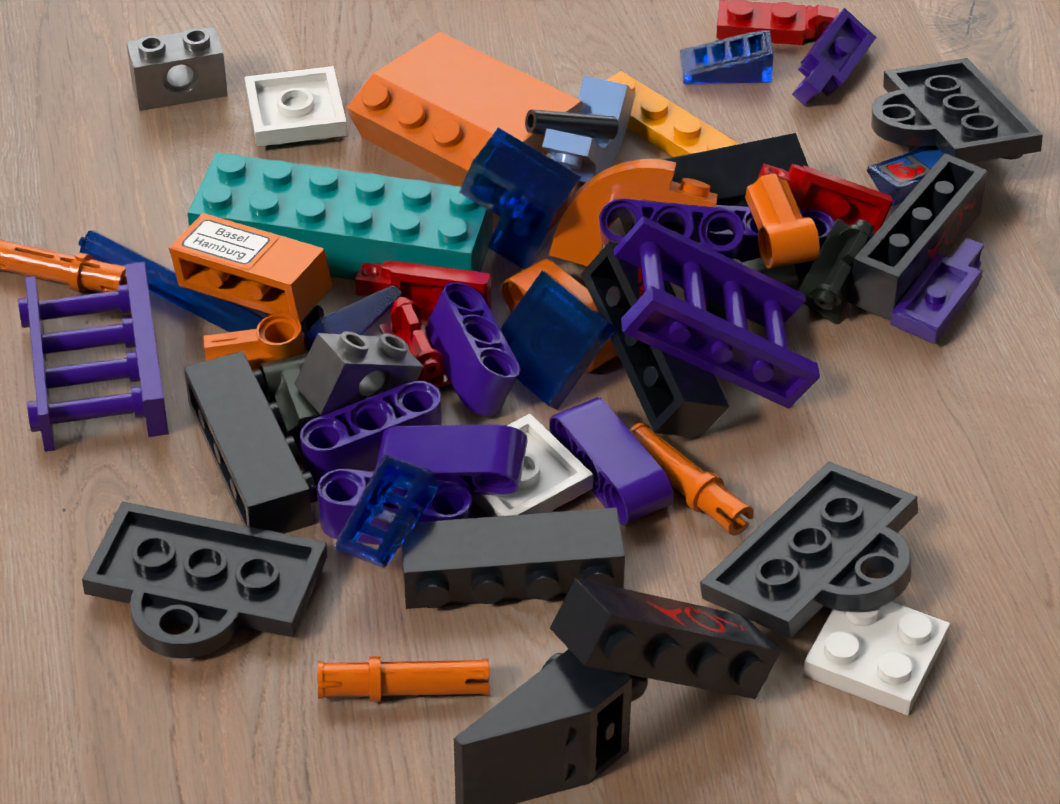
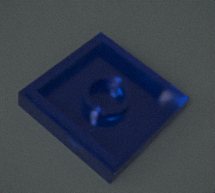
[500,270,616,410]

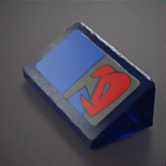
[867,145,944,206]

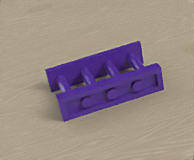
[614,217,820,409]
[18,262,169,452]

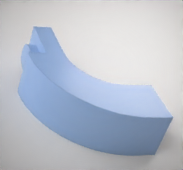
[542,76,635,183]

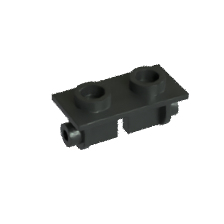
[798,218,875,324]

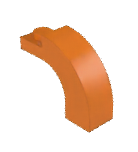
[549,159,718,266]

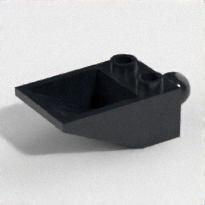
[453,649,648,804]

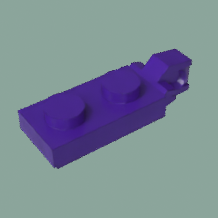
[792,8,877,106]
[890,238,984,344]

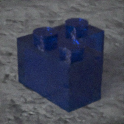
[459,127,582,269]

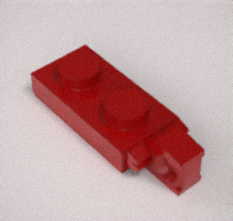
[716,0,839,45]
[756,164,893,235]
[355,261,491,317]

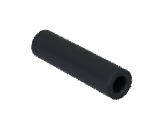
[525,109,618,140]

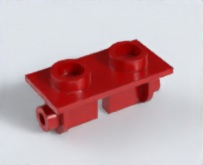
[379,297,452,387]

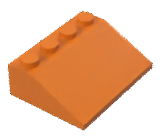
[346,31,583,211]

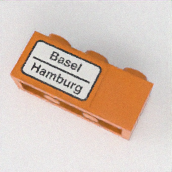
[169,213,333,323]

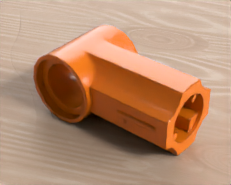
[745,174,820,269]
[203,313,306,370]

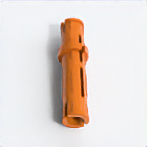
[0,239,127,293]
[629,422,754,536]
[318,656,490,702]

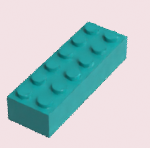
[187,152,493,280]

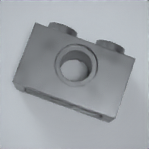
[126,27,228,111]
[294,331,424,415]

